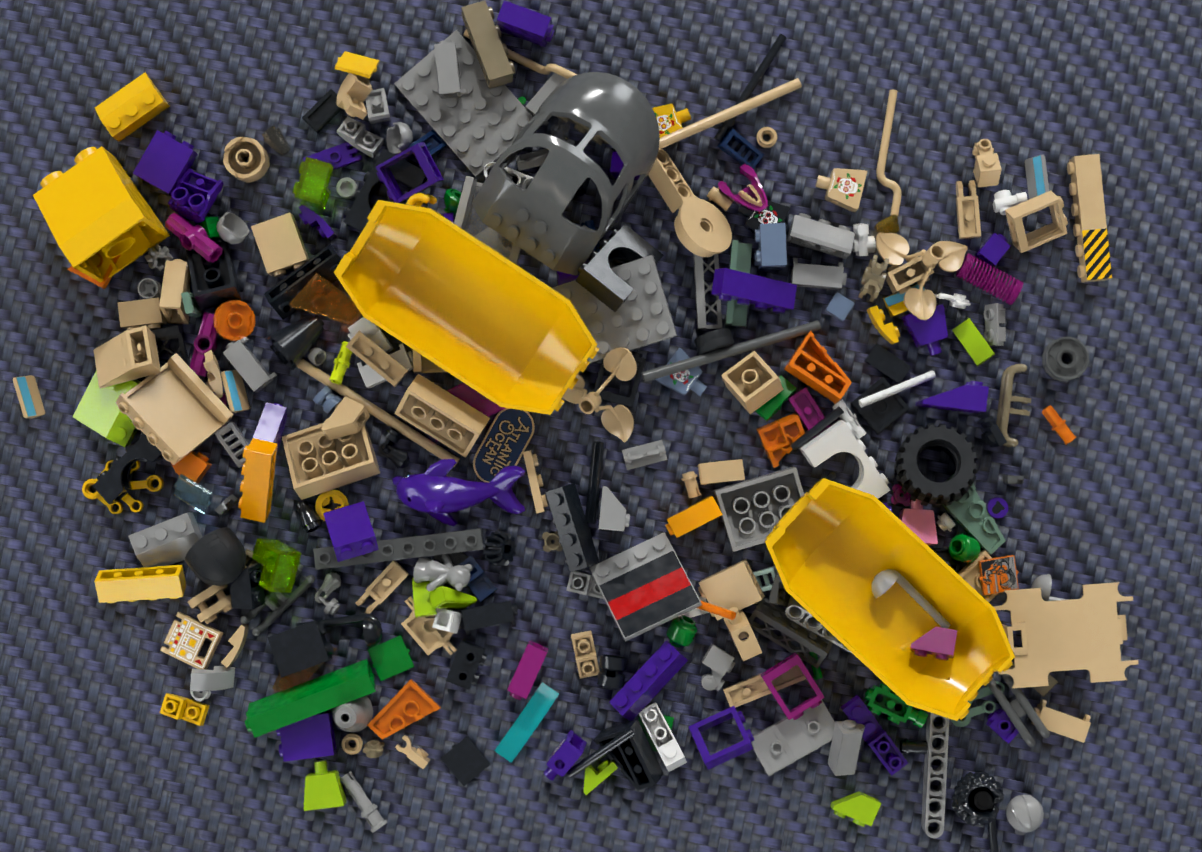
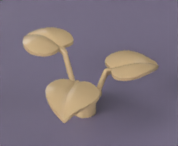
[876,233,968,321]
[562,347,637,442]

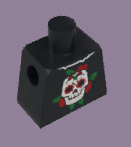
[737,201,790,234]

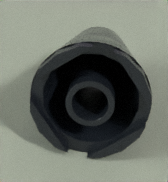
[265,314,324,370]

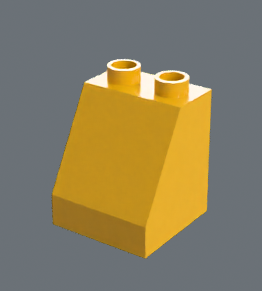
[33,146,170,283]

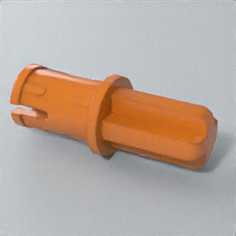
[1042,405,1076,445]

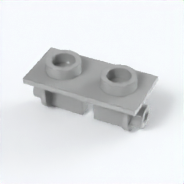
[984,303,1006,346]
[622,440,667,470]

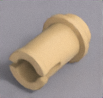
[707,186,733,211]
[681,471,701,498]

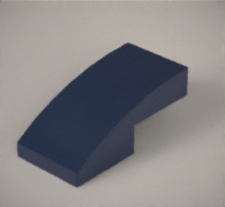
[459,556,497,602]

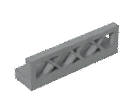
[693,254,722,330]

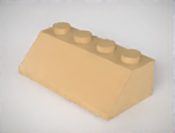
[394,374,490,458]

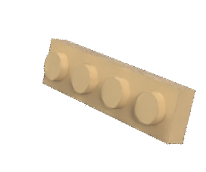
[723,658,806,708]

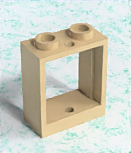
[1005,190,1068,253]

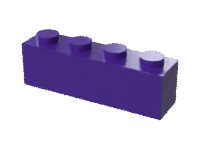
[711,268,797,313]
[609,640,688,721]

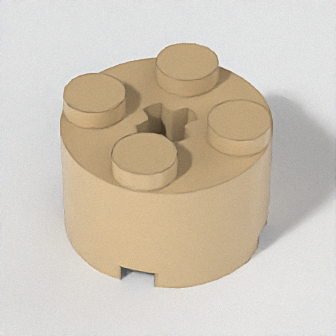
[223,137,270,183]

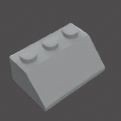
[786,213,855,259]
[599,486,630,531]
[128,512,202,567]

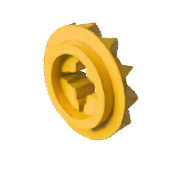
[315,490,349,521]

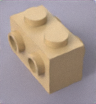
[885,256,934,295]

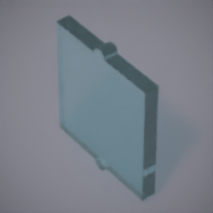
[174,474,212,514]

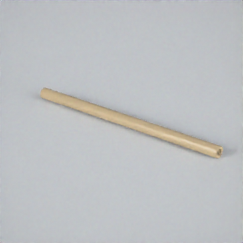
[659,78,802,150]
[297,359,460,467]

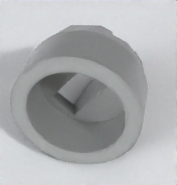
[308,347,326,366]

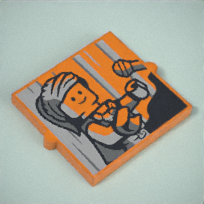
[978,555,1019,595]

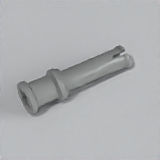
[340,771,387,833]

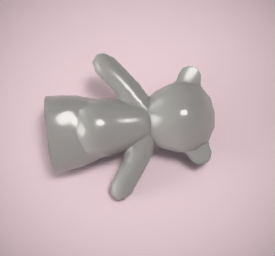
[413,554,472,591]

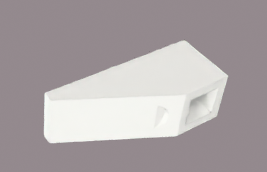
[639,702,687,772]

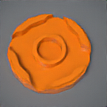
[213,300,256,341]

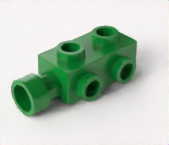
[864,683,928,728]

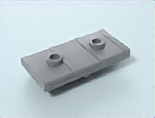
[751,700,835,776]

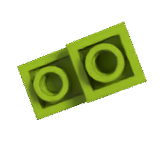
[952,318,995,366]
[412,578,437,618]

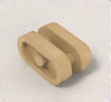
[188,585,233,624]

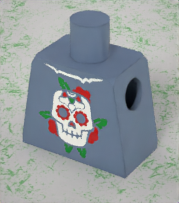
[655,347,707,396]

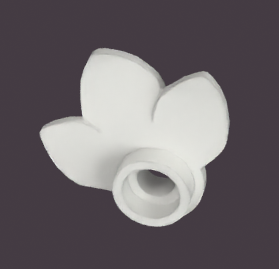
[934,293,971,309]

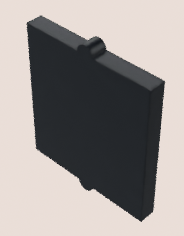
[441,736,491,786]

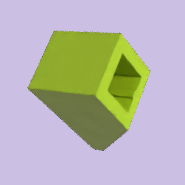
[830,791,881,827]

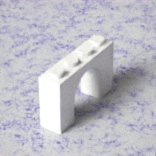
[799,420,890,499]

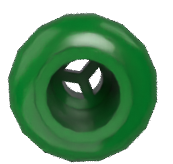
[949,534,980,563]
[666,615,697,648]

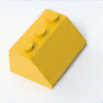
[95,72,170,142]

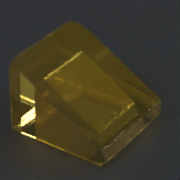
[875,214,899,233]

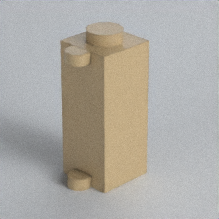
[1031,699,1091,743]

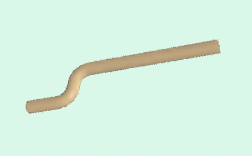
[463,30,577,79]
[876,90,902,217]

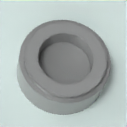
[336,177,358,199]

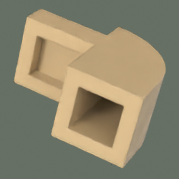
[337,73,373,120]

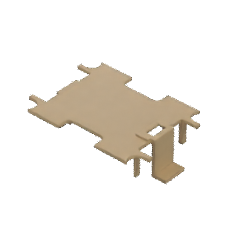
[993,582,1139,688]

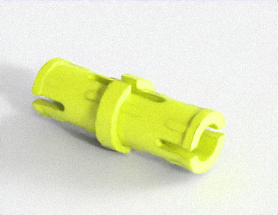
[329,341,353,385]

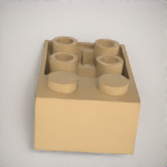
[93,325,161,389]

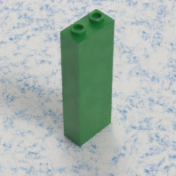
[245,659,375,738]

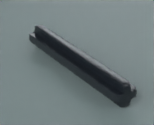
[585,441,604,524]

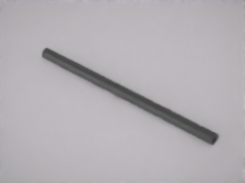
[641,320,821,382]

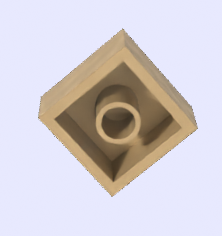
[721,351,783,414]

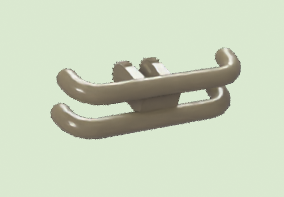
[996,364,1031,447]

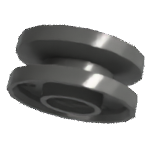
[1042,337,1089,381]

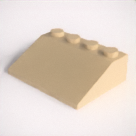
[282,423,380,500]

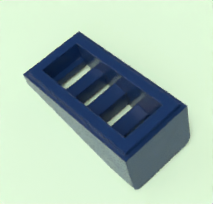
[717,129,764,169]

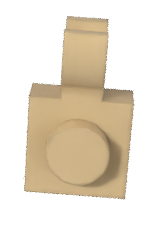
[395,735,430,769]

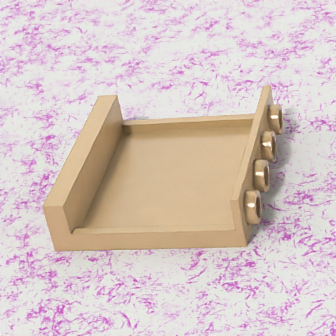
[116,353,234,465]

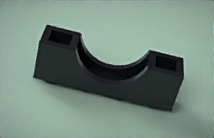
[93,432,164,504]

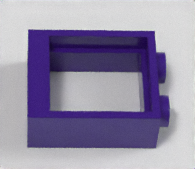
[376,142,444,203]
[689,706,755,770]

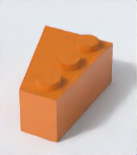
[784,330,852,404]

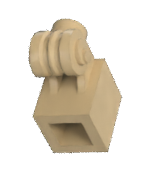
[972,139,1002,187]

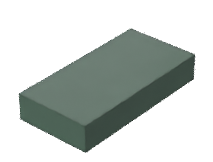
[181,292,203,318]

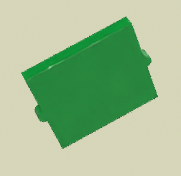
[367,635,415,681]

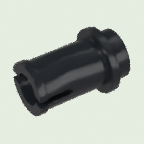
[900,738,927,755]

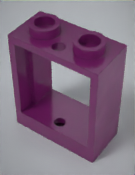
[507,640,549,700]
[760,652,825,720]

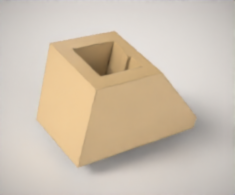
[321,396,370,440]

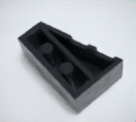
[593,719,664,791]

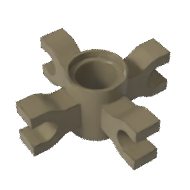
[858,255,889,302]

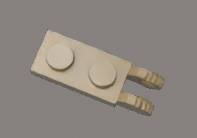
[956,180,981,239]
[355,560,409,614]

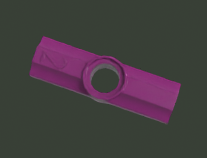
[165,213,222,263]
[189,312,218,377]

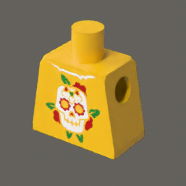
[653,104,691,138]

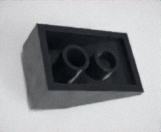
[186,238,241,310]

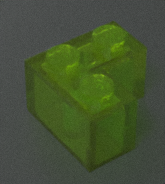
[293,157,334,210]
[252,538,301,593]

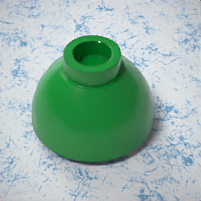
[444,189,461,216]

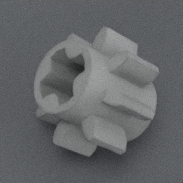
[145,244,173,271]

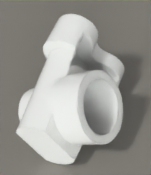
[993,190,1027,215]
[852,223,876,256]

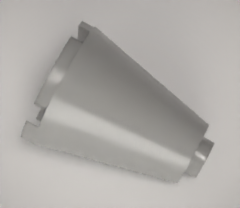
[331,696,373,733]

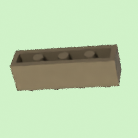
[461,0,515,89]

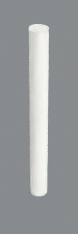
[858,370,936,408]

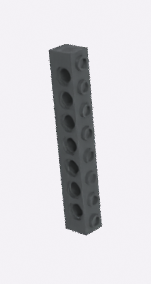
[313,528,485,570]

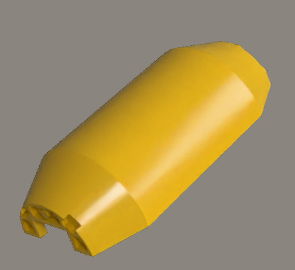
[334,200,599,415]
[765,478,1015,721]

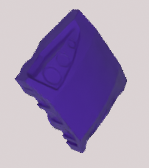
[168,168,224,223]

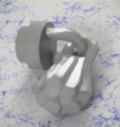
[314,572,341,616]

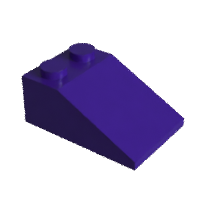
[915,381,989,414]

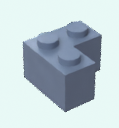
[754,223,787,271]

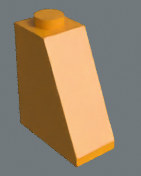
[665,496,723,538]

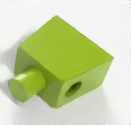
[304,759,347,811]

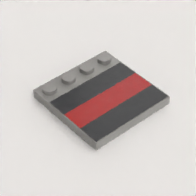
[589,532,702,642]

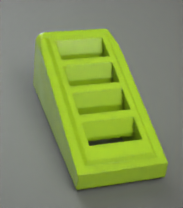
[429,586,477,609]

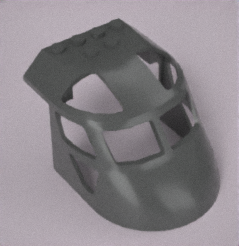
[472,72,660,276]

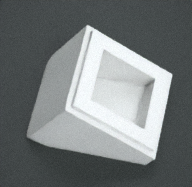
[432,608,462,634]

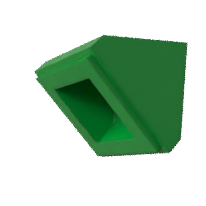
[198,216,221,240]

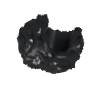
[952,771,1004,826]

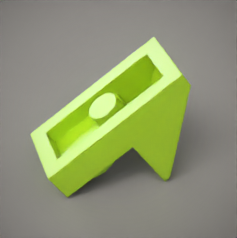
[584,759,618,795]

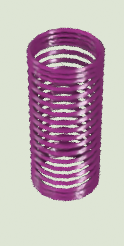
[956,253,1024,305]

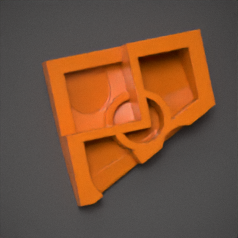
[757,413,805,468]

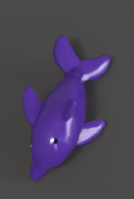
[392,459,525,527]

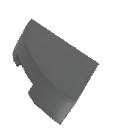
[1003,475,1024,484]
[215,494,238,515]

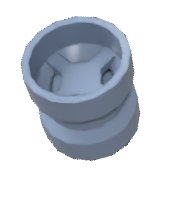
[313,386,342,415]

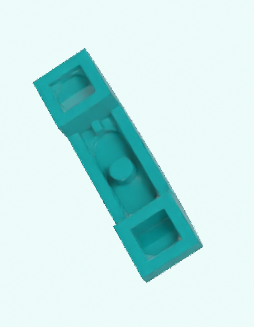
[494,682,559,763]

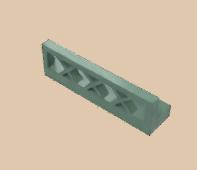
[725,240,752,327]

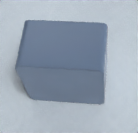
[825,292,854,322]

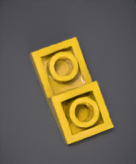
[867,305,900,344]
[160,693,210,726]

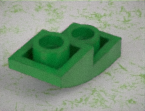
[755,375,797,421]

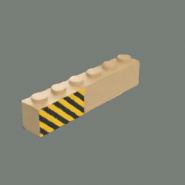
[1067,154,1112,283]

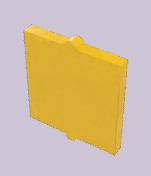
[335,51,379,78]

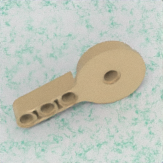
[648,149,732,257]

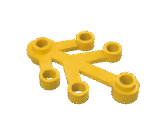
[82,460,164,514]

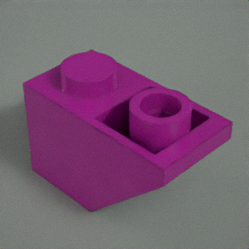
[910,627,957,661]

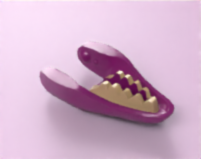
[718,164,768,212]

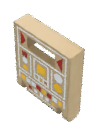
[160,612,224,670]

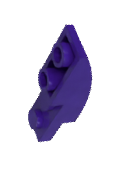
[840,695,908,776]

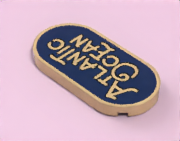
[473,408,535,482]

